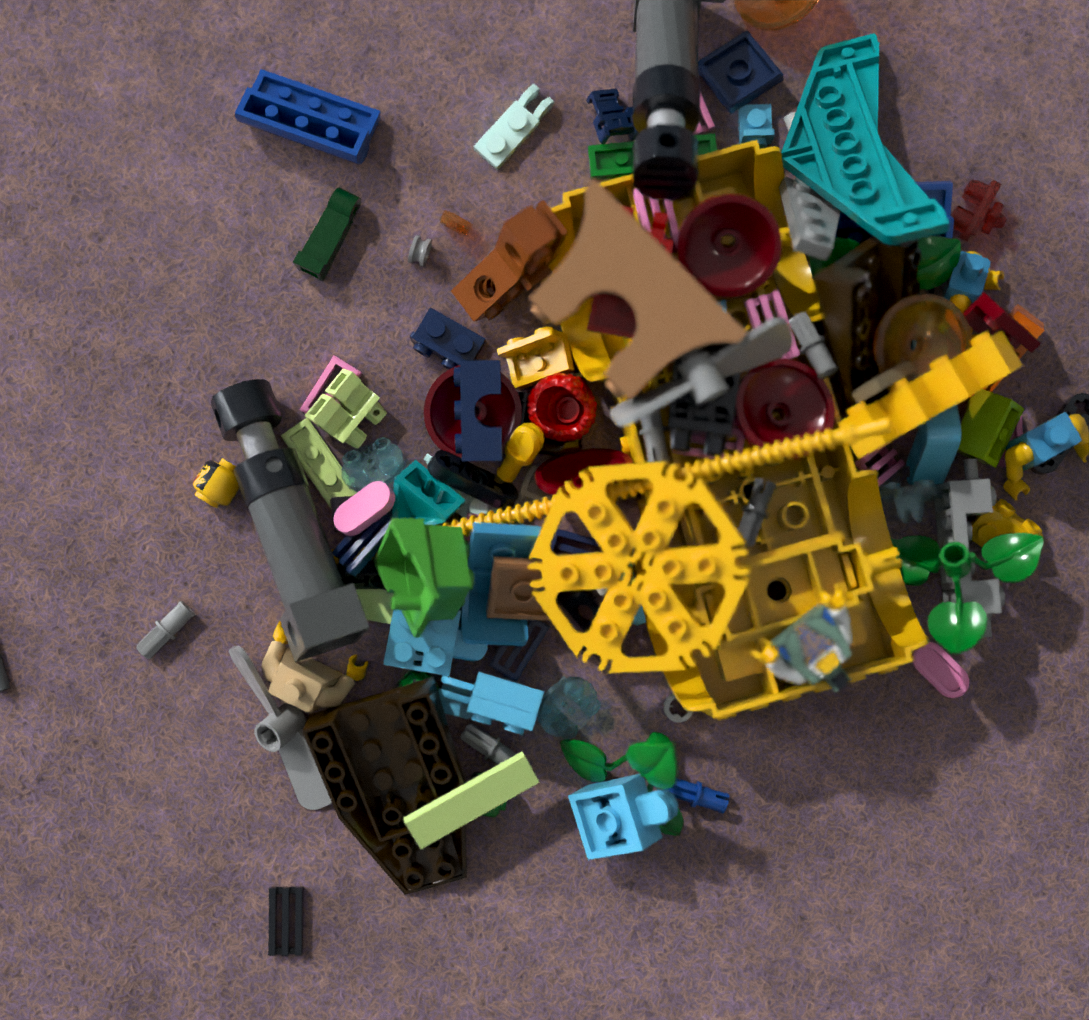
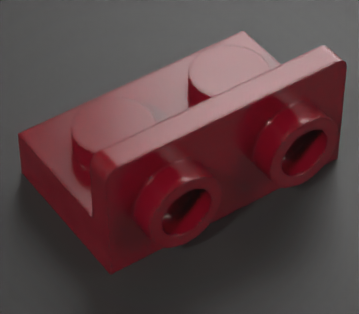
[961,292,1041,353]

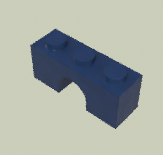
[454,360,502,461]

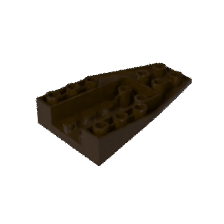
[813,236,921,418]
[302,677,467,895]

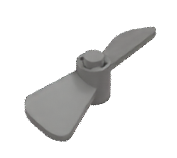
[610,317,793,426]
[229,645,332,810]

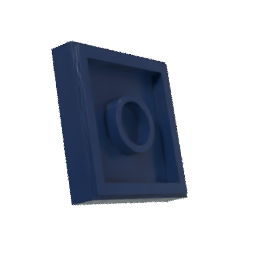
[698,30,784,114]

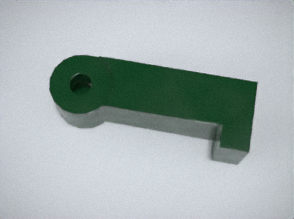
[293,187,362,281]

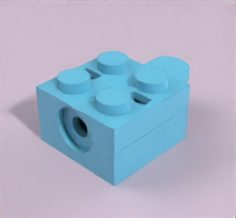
[383,609,488,676]
[438,672,544,735]
[568,774,678,860]

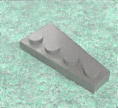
[779,176,840,260]

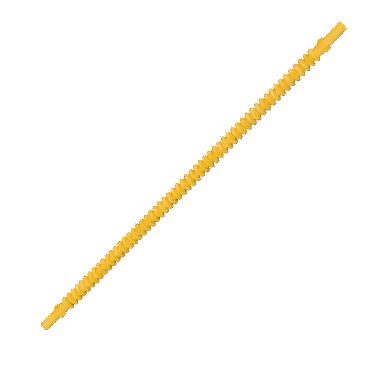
[331,418,891,565]

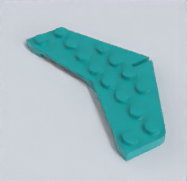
[781,33,949,245]

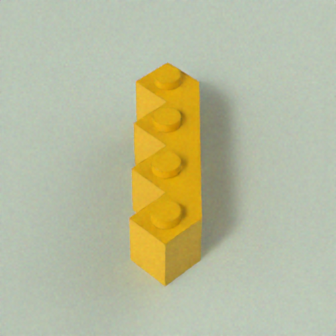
[838,331,1023,459]

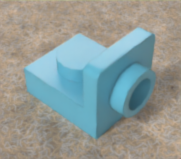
[738,104,775,149]

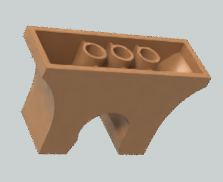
[529,179,747,399]

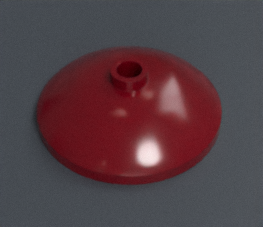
[677,194,782,297]
[735,358,835,460]
[424,365,522,462]
[535,448,633,496]

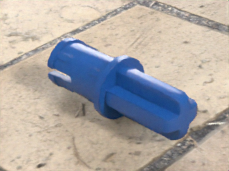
[662,778,729,814]

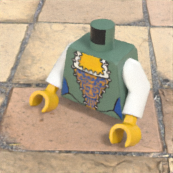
[752,585,853,692]

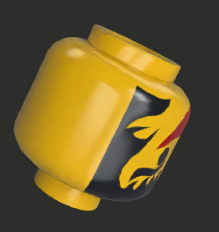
[193,458,240,508]

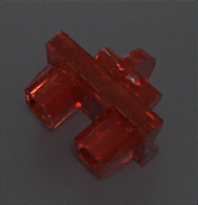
[951,179,1007,242]

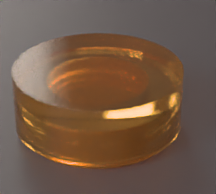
[439,210,473,236]

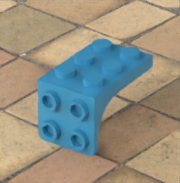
[460,522,541,646]

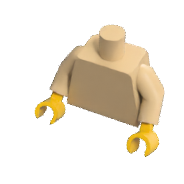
[261,621,368,713]

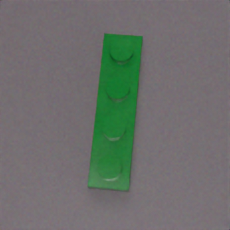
[588,133,717,180]

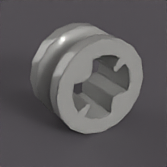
[408,235,432,267]
[663,694,693,723]

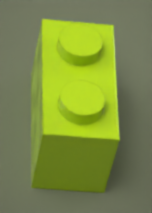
[957,389,1024,468]

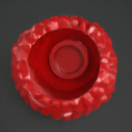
[527,373,597,442]

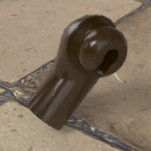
[539,437,583,456]

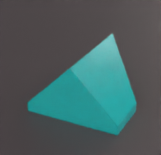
[392,460,466,525]

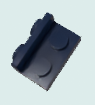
[410,307,486,370]

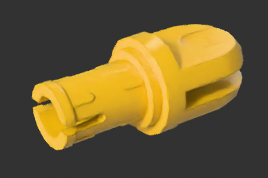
[497,423,545,483]

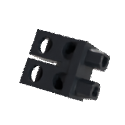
[667,359,741,456]

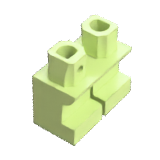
[304,369,387,449]

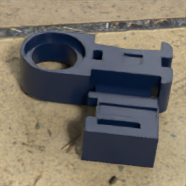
[586,88,639,144]

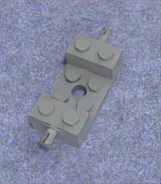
[933,459,1005,637]

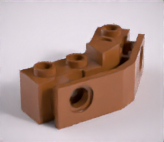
[451,199,568,322]

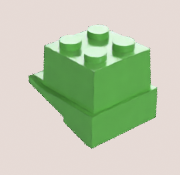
[374,518,474,638]

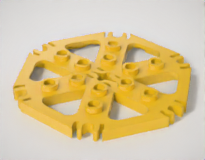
[528,461,751,673]

